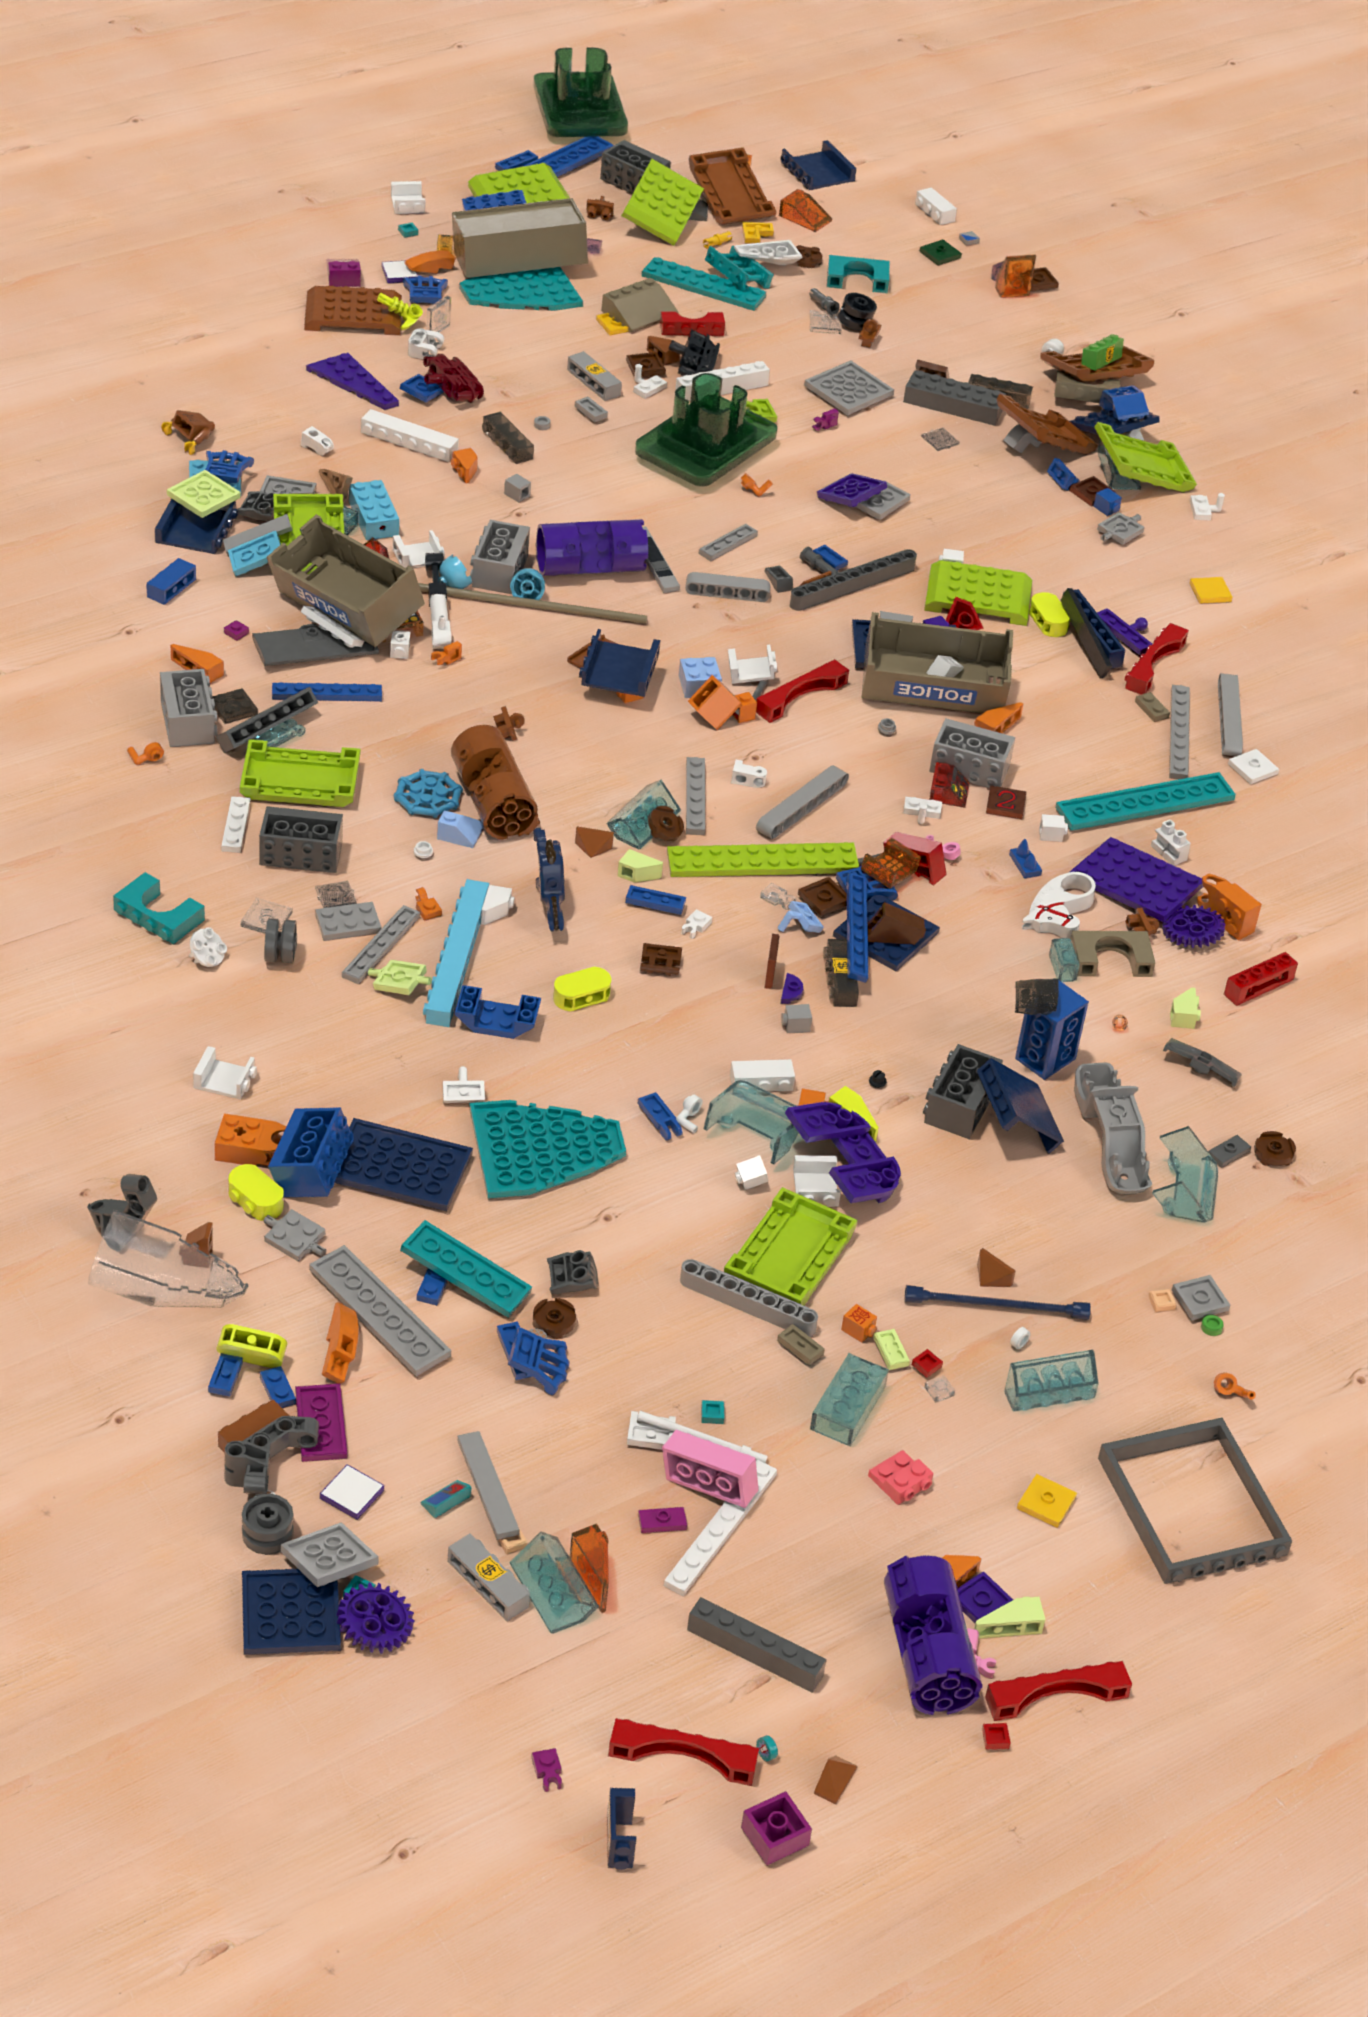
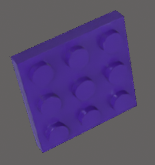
[817,473,887,507]

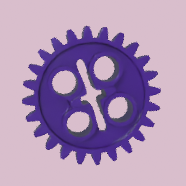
[1162,905,1225,948]
[336,1582,415,1653]

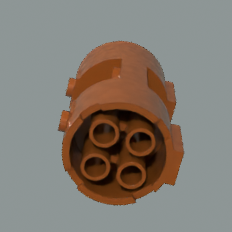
[451,725,540,840]

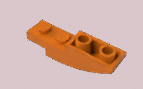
[321,1302,358,1384]

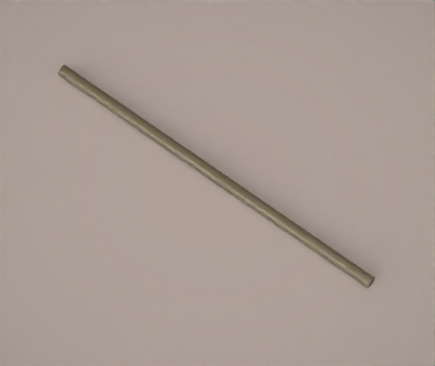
[419,583,648,624]

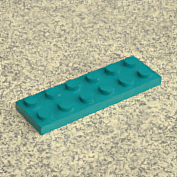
[400,1220,532,1318]

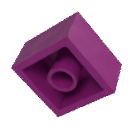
[741,1791,812,1865]

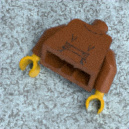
[161,410,215,455]

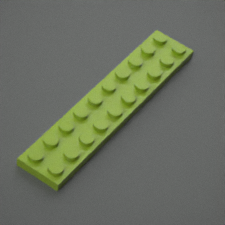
[667,842,859,877]

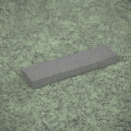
[223,514,293,556]
[699,524,758,561]

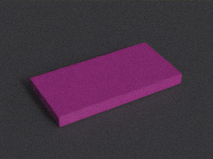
[295,1384,348,1462]

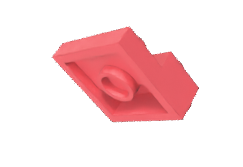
[868,1450,934,1505]

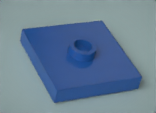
[399,374,444,403]

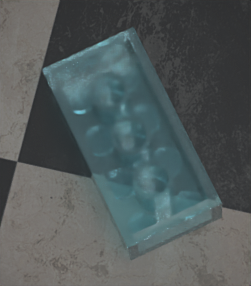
[810,1353,889,1447]

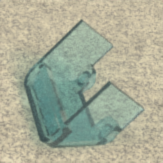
[703,1080,799,1164]
[1152,1126,1218,1223]

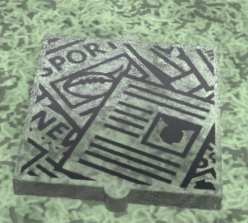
[921,427,960,451]
[315,880,357,908]

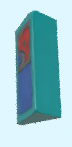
[421,1480,472,1518]

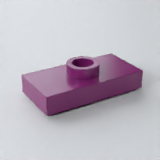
[638,1507,687,1533]

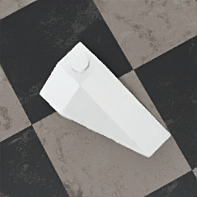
[734,240,802,265]

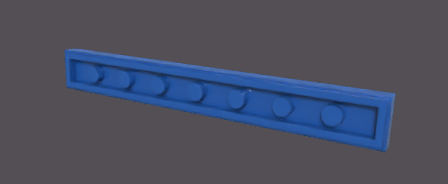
[846,872,868,983]

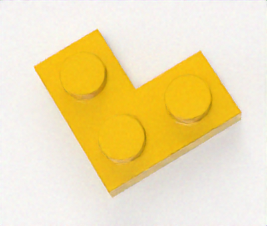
[742,222,774,244]

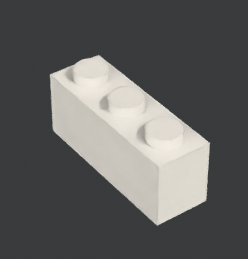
[915,187,957,225]
[730,1059,795,1093]

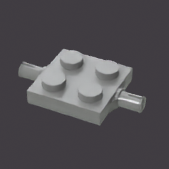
[1097,512,1145,545]
[264,1209,327,1262]

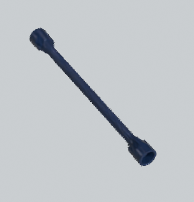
[904,1285,1091,1320]

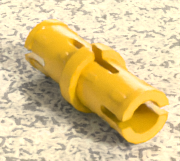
[703,231,732,249]

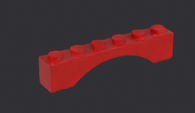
[1124,623,1189,695]
[756,659,849,723]
[985,1661,1132,1721]
[608,1718,759,1786]

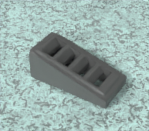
[765,565,793,593]

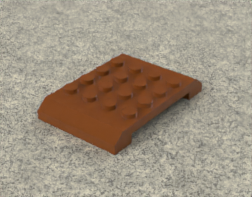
[688,147,777,224]
[304,285,402,335]
[1040,345,1155,382]
[997,394,1098,455]

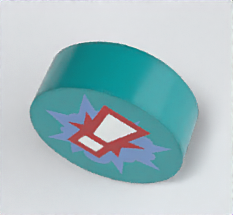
[756,1735,778,1762]

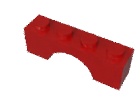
[660,311,725,336]

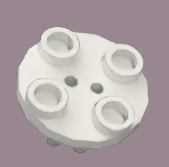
[189,927,227,967]

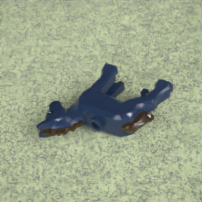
[533,828,565,932]

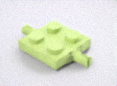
[368,960,432,995]

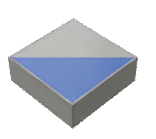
[959,231,980,246]

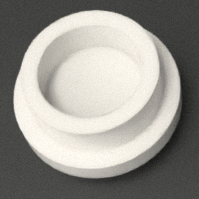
[414,841,433,859]

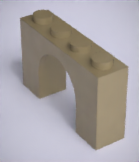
[1054,371,1120,403]
[1069,931,1156,977]

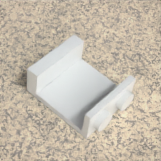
[391,181,426,214]
[392,530,445,568]
[728,645,777,684]
[193,1046,257,1100]
[793,1155,841,1207]

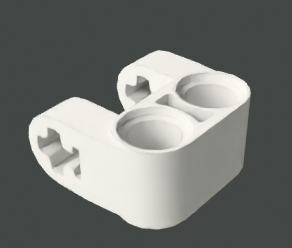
[408,328,445,360]

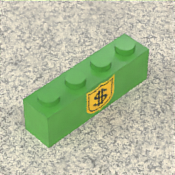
[1081,334,1124,370]

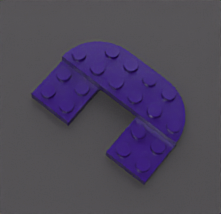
[785,1102,901,1203]

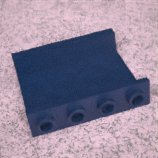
[780,140,857,190]
[155,499,238,554]
[579,629,661,697]
[977,1058,1064,1154]

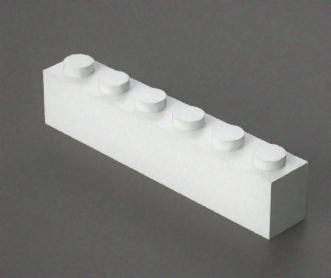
[675,361,770,403]
[361,409,459,462]

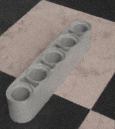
[685,572,771,602]

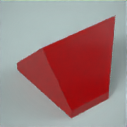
[946,596,984,630]

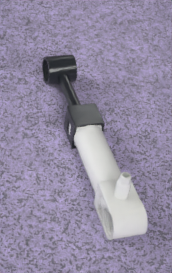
[425,553,451,649]

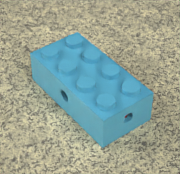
[348,480,400,540]

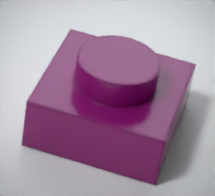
[224,620,249,641]

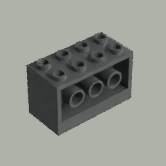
[600,140,671,194]
[259,806,343,873]
[923,1044,1003,1140]

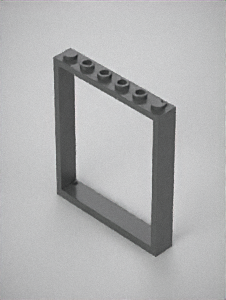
[1098,1417,1292,1584]

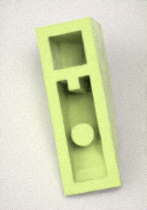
[974,1597,1046,1638]

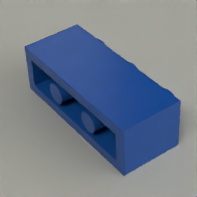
[146,558,196,605]

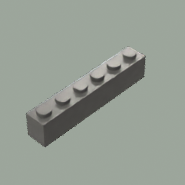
[216,687,318,753]
[687,1597,827,1693]

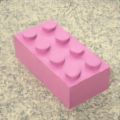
[662,1430,759,1508]

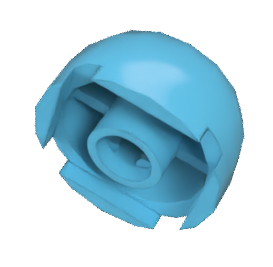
[439,554,472,589]
[510,568,545,600]

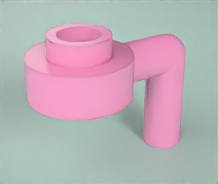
[926,835,961,860]

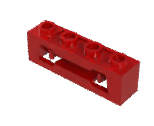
[1224,952,1298,1006]

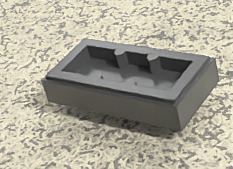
[1207,1135,1251,1168]

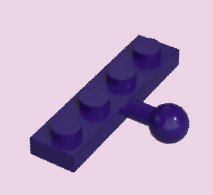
[1097,608,1152,655]

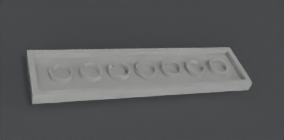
[309,1245,451,1376]

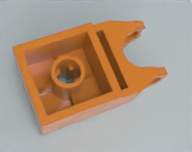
[1197,874,1262,941]
[214,1113,287,1166]

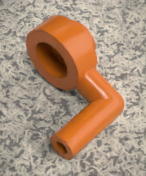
[741,473,773,497]
[127,742,164,765]
[1214,1372,1256,1400]

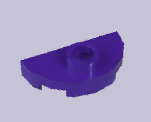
[780,973,803,1004]

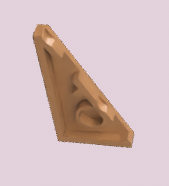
[318,469,353,503]

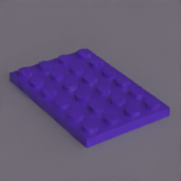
[1069,837,1204,922]

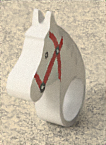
[1022,872,1095,940]

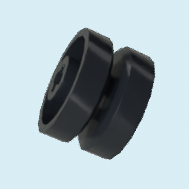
[838,293,877,331]

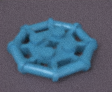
[393,769,463,818]

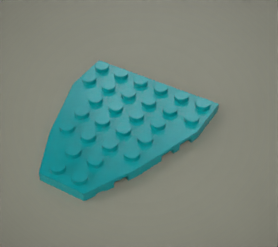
[459,267,583,311]
[469,1100,626,1199]

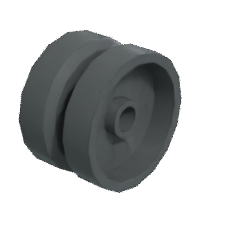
[264,918,297,964]
[242,1493,294,1555]

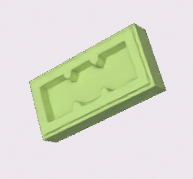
[873,1329,910,1370]

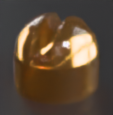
[1112,1014,1128,1031]

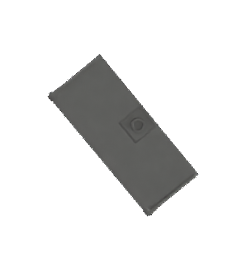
[252,624,379,666]

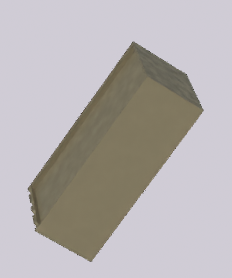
[452,198,588,278]

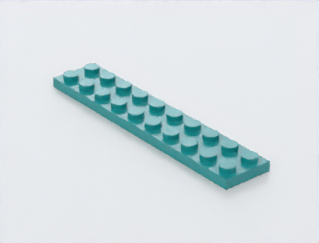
[1055,772,1236,831]

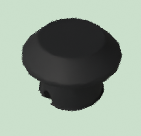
[869,1070,887,1088]

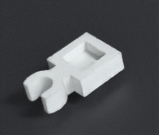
[681,909,713,939]

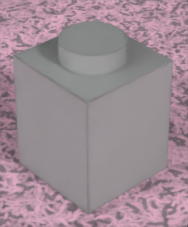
[504,474,531,503]
[781,1004,812,1033]

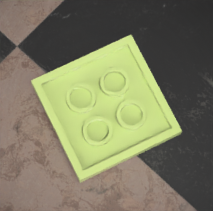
[167,470,241,518]

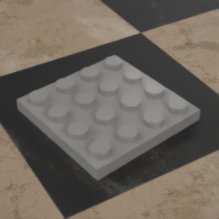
[804,360,894,415]

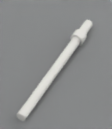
[637,1411,768,1463]

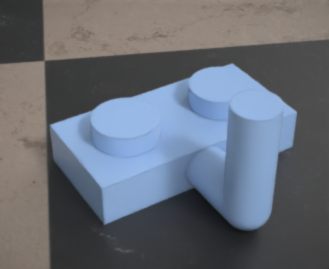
[778,901,824,933]

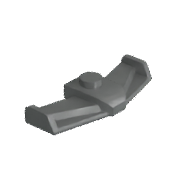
[1163,1038,1242,1087]

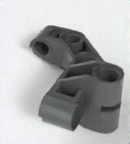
[87,1174,157,1252]
[224,1416,319,1494]

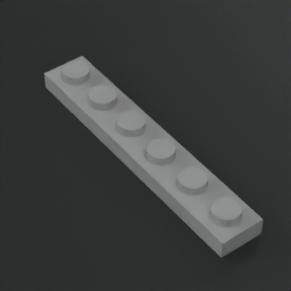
[686,757,705,835]

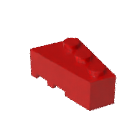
[883,832,947,886]

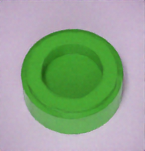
[1201,1315,1224,1336]

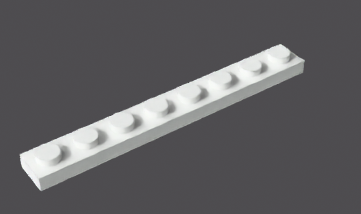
[664,1460,777,1597]

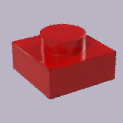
[911,1349,943,1378]
[982,1723,1011,1750]

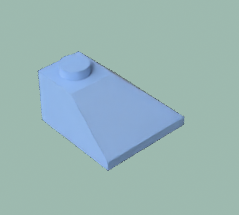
[437,811,484,848]

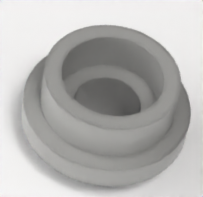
[878,718,896,735]

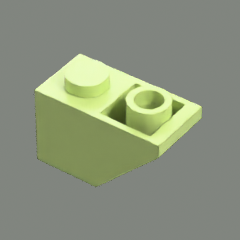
[618,849,663,883]
[1170,988,1201,1029]

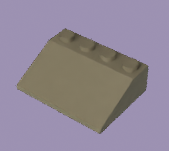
[601,278,679,332]

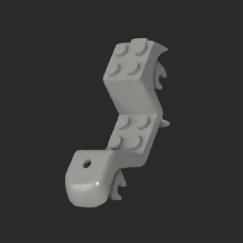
[1074,1062,1152,1195]

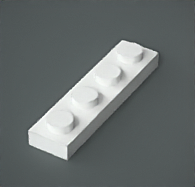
[301,606,364,648]
[221,796,250,853]

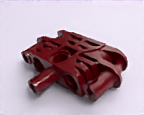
[423,353,484,403]

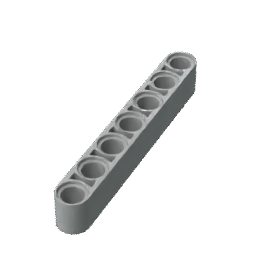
[1218,673,1243,756]
[756,765,849,839]
[680,1259,818,1337]

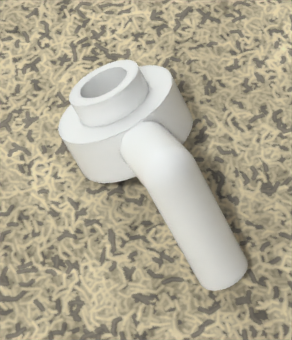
[676,1094,703,1133]

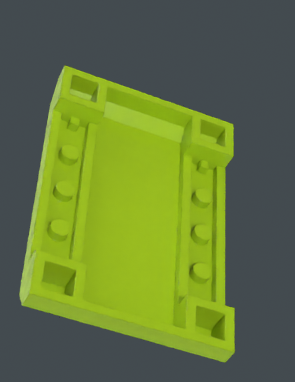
[621,159,704,246]
[468,163,570,203]
[1095,422,1197,492]
[273,494,344,575]
[924,560,1032,626]
[240,739,361,807]
[724,1187,857,1306]

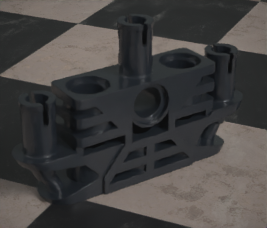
[668,329,720,376]

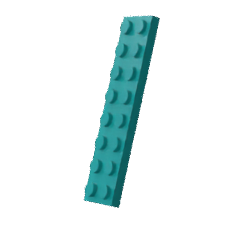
[641,257,767,311]

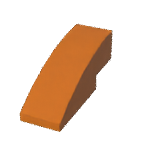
[404,250,456,274]

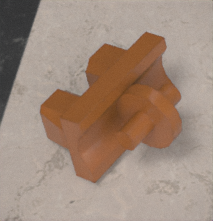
[587,196,614,220]
[858,319,882,348]
[493,706,525,741]
[1125,908,1160,936]

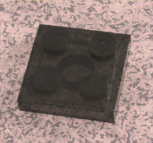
[210,688,258,724]

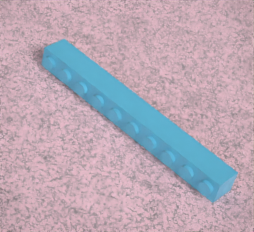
[423,879,489,1027]

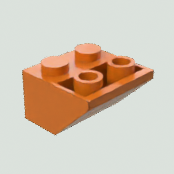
[688,675,742,730]

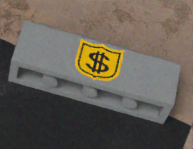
[567,351,622,401]
[447,1533,530,1621]

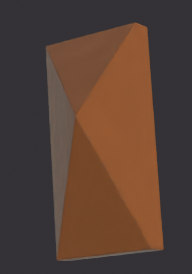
[575,826,614,858]
[977,1248,1016,1287]
[814,1755,857,1805]

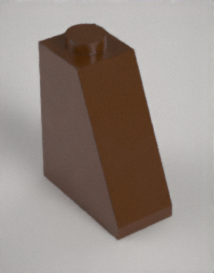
[867,902,926,945]

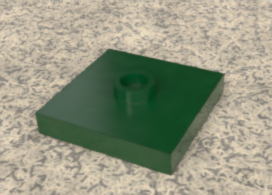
[919,239,962,265]

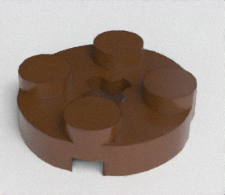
[794,245,823,268]
[648,805,684,842]
[1254,1131,1296,1166]
[533,1298,576,1339]

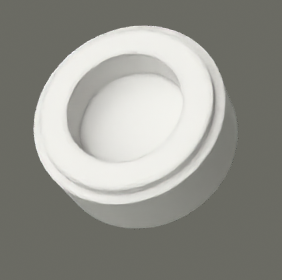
[1010,1327,1030,1349]

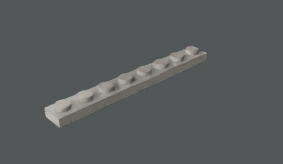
[1169,685,1190,779]

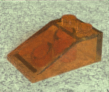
[779,189,833,232]
[995,255,1036,298]
[569,1523,609,1613]

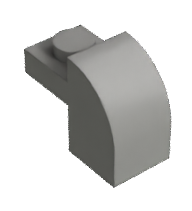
[1004,424,1041,453]

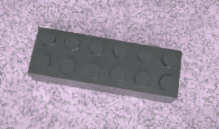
[903,370,1006,426]

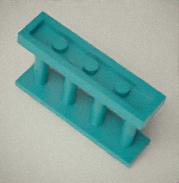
[705,246,774,289]

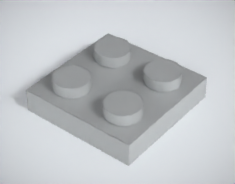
[1172,1275,1230,1321]

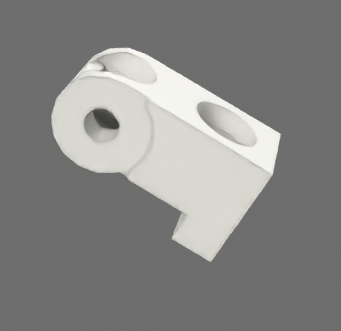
[301,426,334,456]
[731,759,767,788]

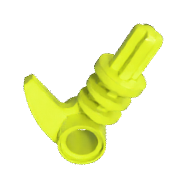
[377,293,423,330]

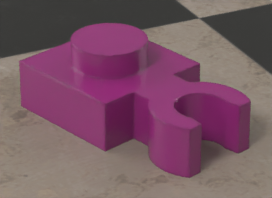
[812,408,839,431]
[531,1748,562,1792]

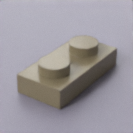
[1135,692,1170,722]
[777,1324,825,1365]

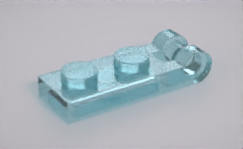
[254,718,306,747]

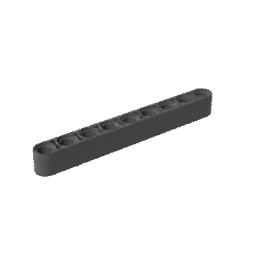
[790,549,917,611]

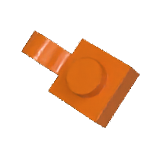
[431,641,462,665]
[415,887,442,921]

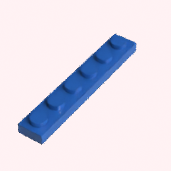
[272,682,382,702]

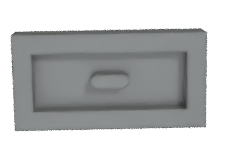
[575,397,608,422]

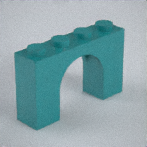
[827,255,890,293]
[113,872,205,945]

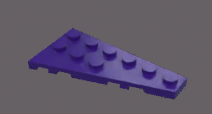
[306,353,399,410]

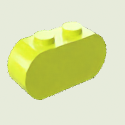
[1029,592,1071,637]
[553,967,611,1011]
[228,1164,284,1221]
[216,1324,288,1368]

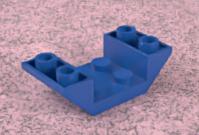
[1099,385,1149,421]
[455,985,541,1039]

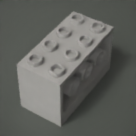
[470,520,530,594]
[160,669,217,747]
[929,718,1015,788]

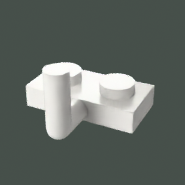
[633,364,667,399]
[1190,493,1225,520]
[903,797,942,824]
[443,1066,485,1103]

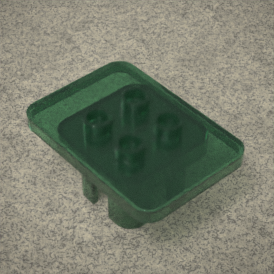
[533,47,628,137]
[635,373,777,486]

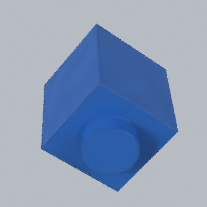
[1094,488,1122,516]

